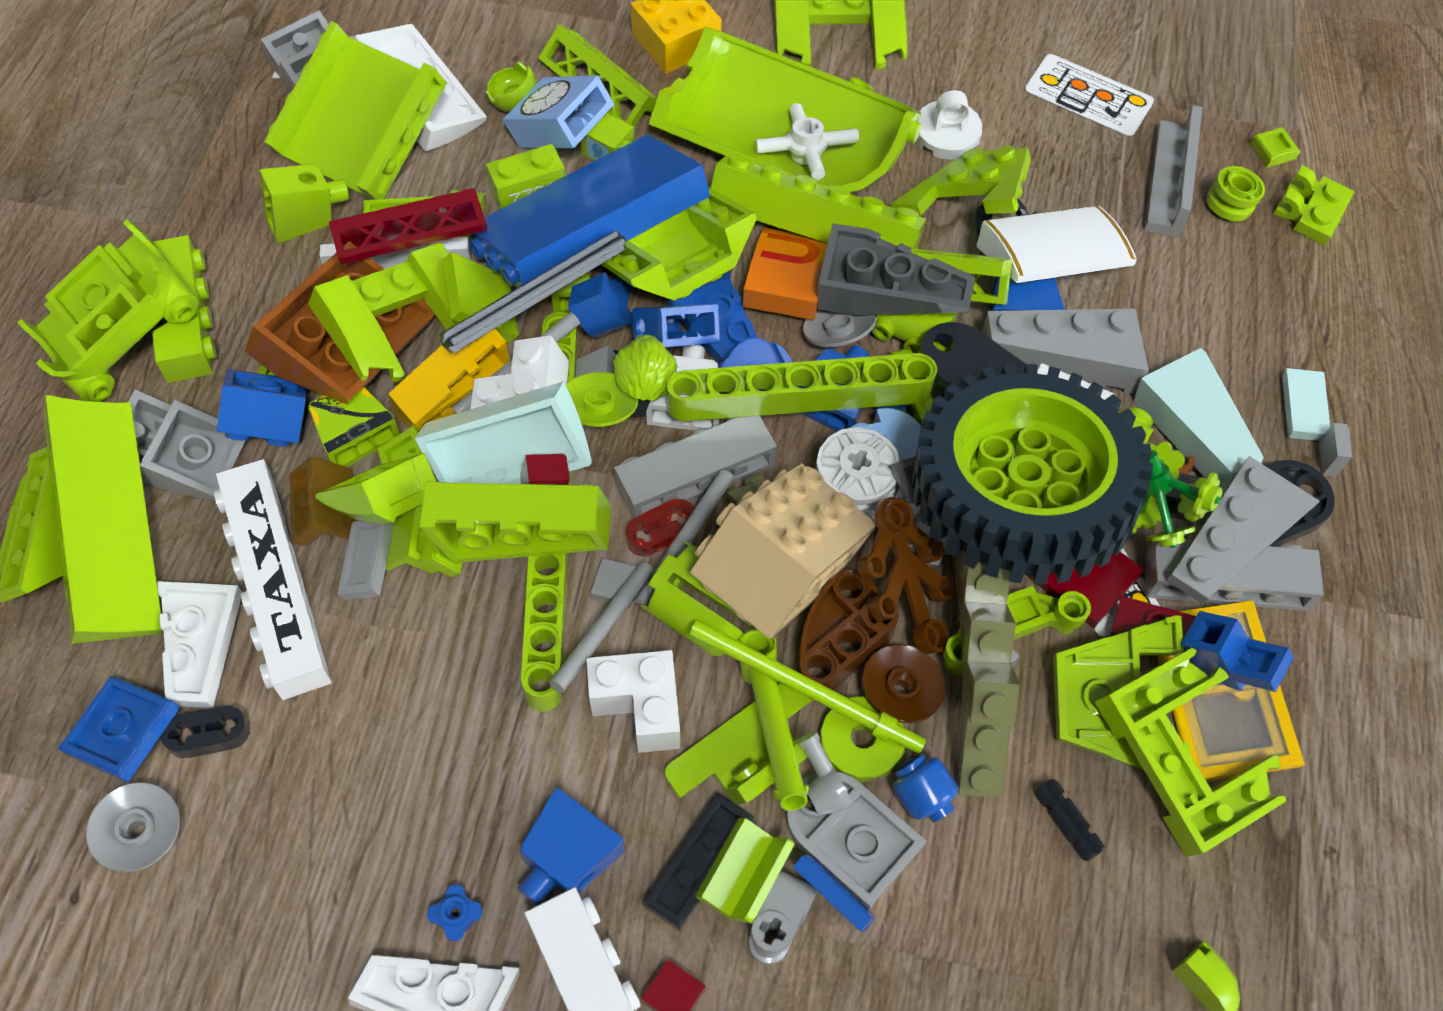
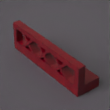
[328,188,487,264]

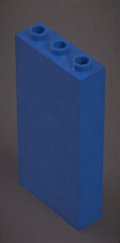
[469,134,710,287]

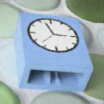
[503,75,614,148]

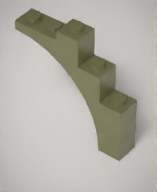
[951,550,1020,798]

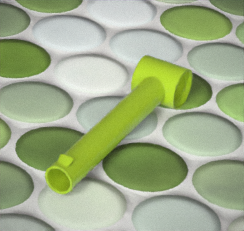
[739,629,809,811]

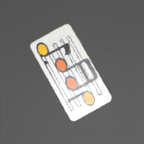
[1026,54,1154,136]

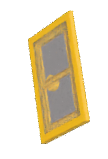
[1157,600,1305,781]

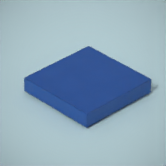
[58,676,180,783]

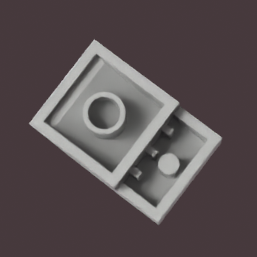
[261,10,329,92]
[128,390,246,500]

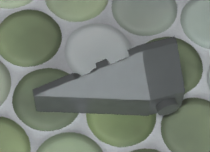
[818,223,975,315]

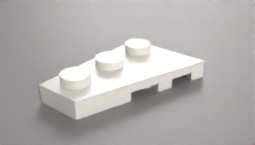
[157,581,242,708]
[348,955,520,1011]

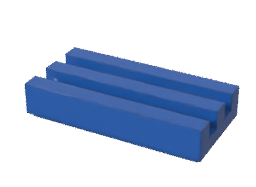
[793,855,876,932]

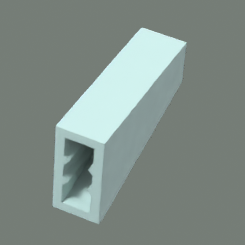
[1134,348,1264,494]

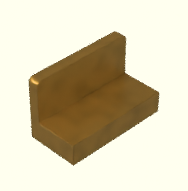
[289,456,355,546]

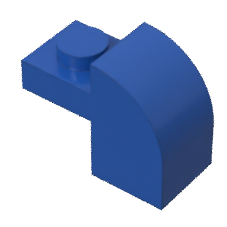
[568,272,633,338]
[1181,611,1294,692]

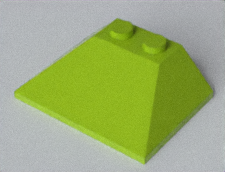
[601,188,757,301]

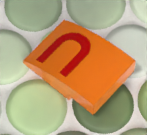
[743,227,828,320]

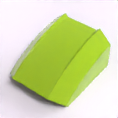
[315,453,436,524]

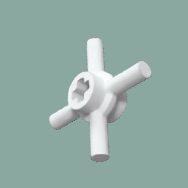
[755,103,859,180]

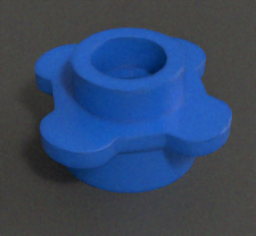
[427,885,483,941]

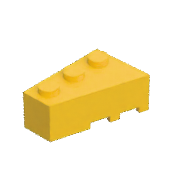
[388,329,510,429]

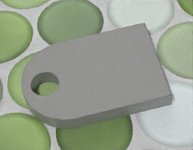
[786,771,927,910]

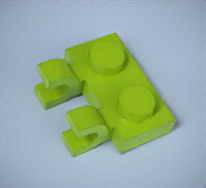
[1273,165,1355,246]

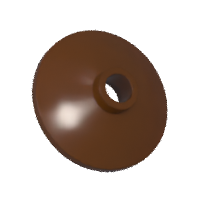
[862,645,946,723]

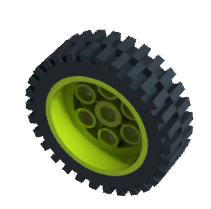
[912,364,1153,584]

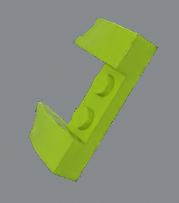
[773,0,907,69]
[308,242,459,382]
[1094,648,1286,857]

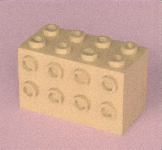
[690,463,877,639]

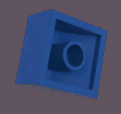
[217,368,306,446]

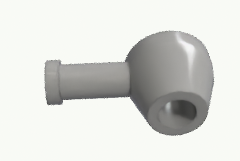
[797,731,854,815]

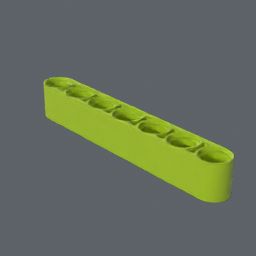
[667,353,937,421]

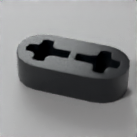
[161,706,250,758]

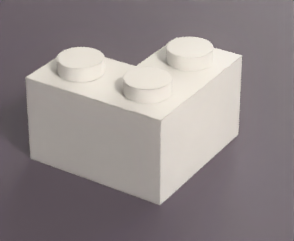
[470,335,569,409]
[587,650,680,753]

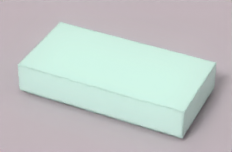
[1282,368,1330,441]

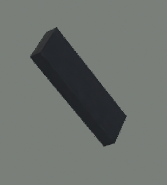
[643,793,754,932]

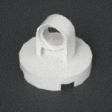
[916,90,982,160]

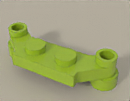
[944,586,1091,676]

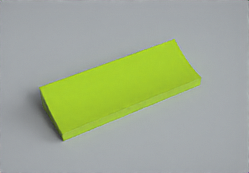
[43,395,163,644]

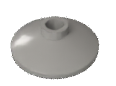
[803,309,877,347]
[86,783,180,872]

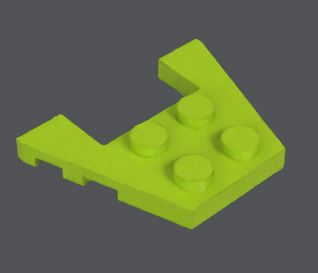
[891,145,1031,216]
[1053,616,1190,770]

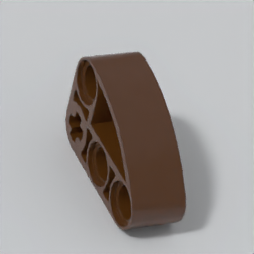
[797,569,899,690]

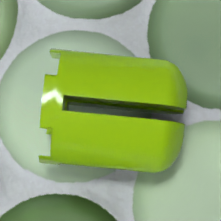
[641,541,753,656]

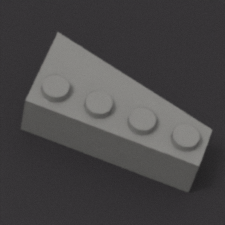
[981,309,1149,395]

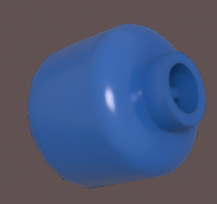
[893,754,959,823]

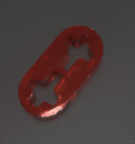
[626,499,695,557]

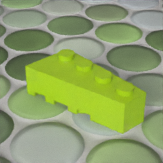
[419,482,612,563]

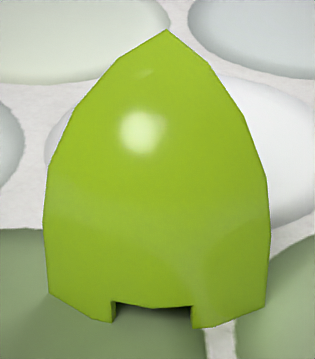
[1172,941,1241,1011]

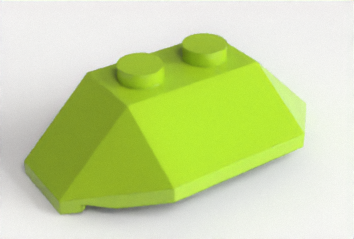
[0,447,63,603]

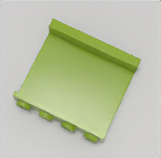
[264,21,447,200]

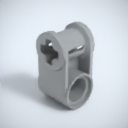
[748,870,817,965]

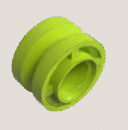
[1206,166,1265,221]

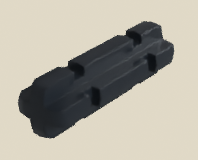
[1036,779,1105,861]

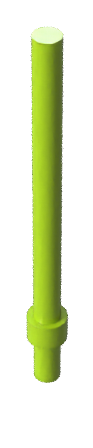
[689,619,926,754]

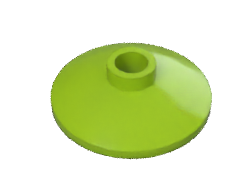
[566,372,639,427]

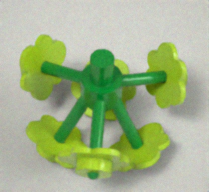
[1133,441,1222,548]

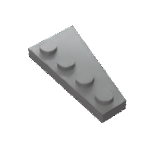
[1166,456,1320,604]

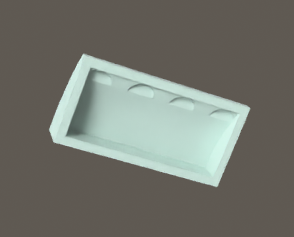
[415,381,592,484]

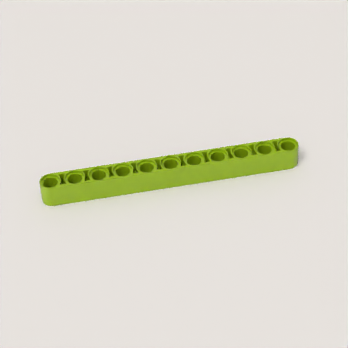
[521,312,579,712]

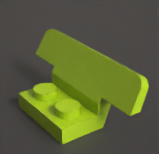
[665,683,813,804]

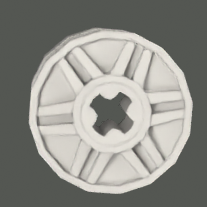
[816,427,900,522]

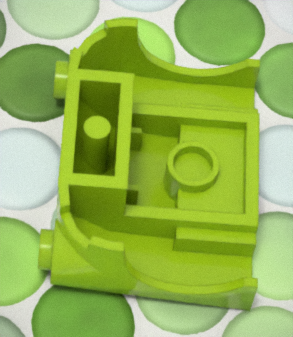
[17,219,198,402]

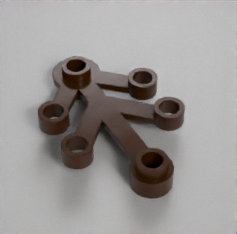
[857,497,955,654]

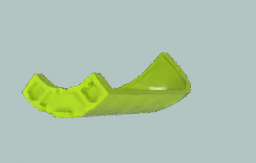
[649,27,922,192]

